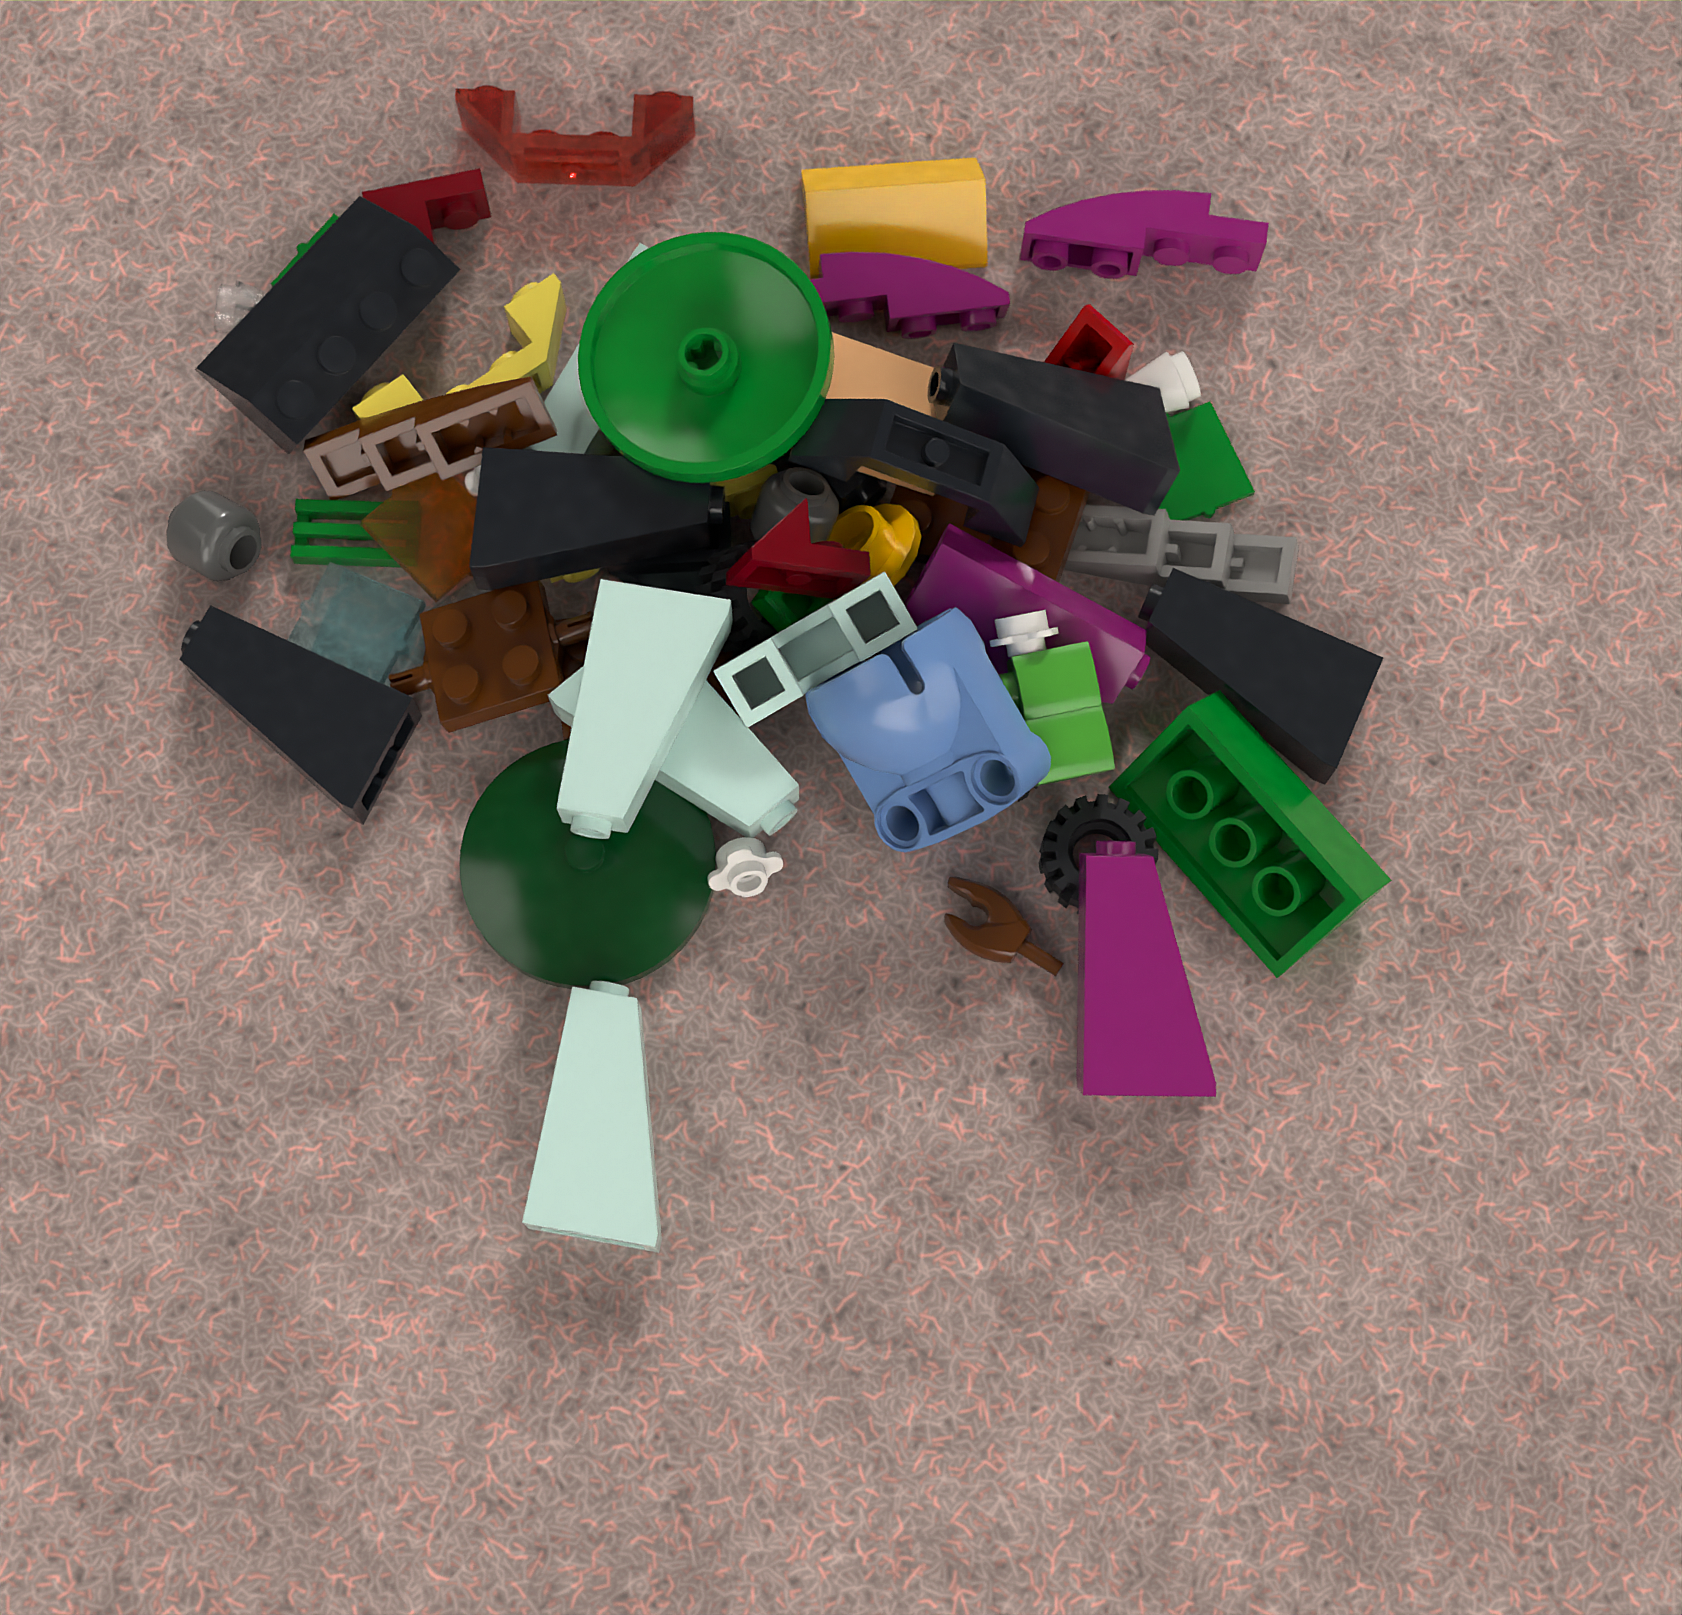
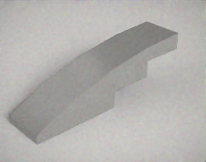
[1064,505,1299,604]

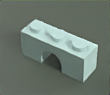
[714,572,918,728]

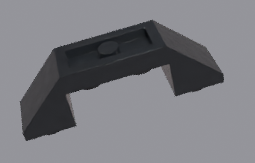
[787,399,1040,547]

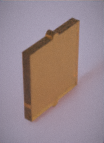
[360,472,477,603]

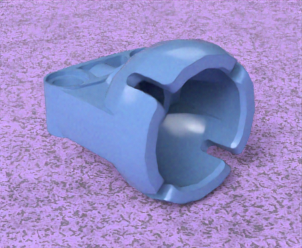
[805,607,1051,853]

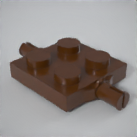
[388,580,594,733]

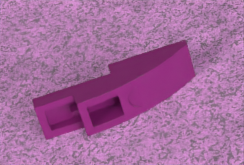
[1019,190,1269,279]
[810,252,1010,339]

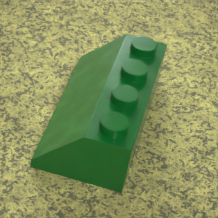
[1108,690,1392,978]

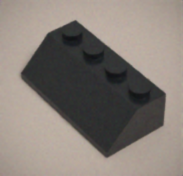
[195,196,461,454]

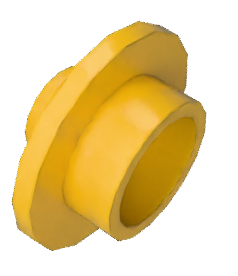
[828,503,921,601]

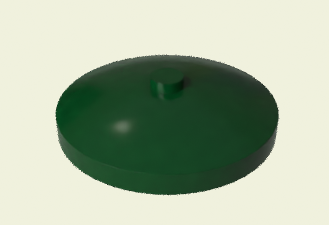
[459,739,717,989]

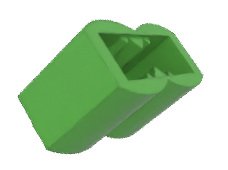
[999,641,1115,787]

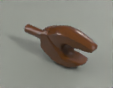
[944,877,1064,977]

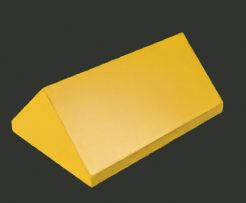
[801,157,988,280]

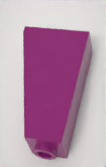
[904,523,1150,704]
[1076,841,1216,1097]

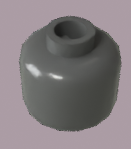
[750,467,839,544]
[166,491,262,581]

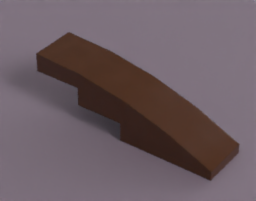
[303,376,557,500]

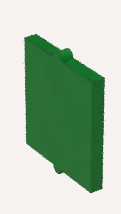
[1158,401,1255,521]

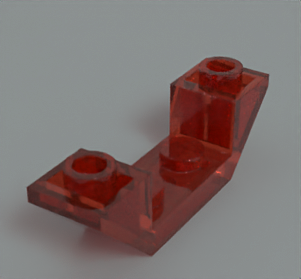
[455,85,696,187]

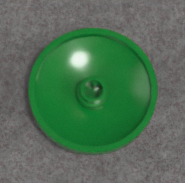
[578,232,834,483]

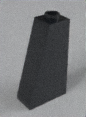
[927,343,1180,516]
[469,447,725,590]
[1138,568,1383,785]
[179,605,422,825]

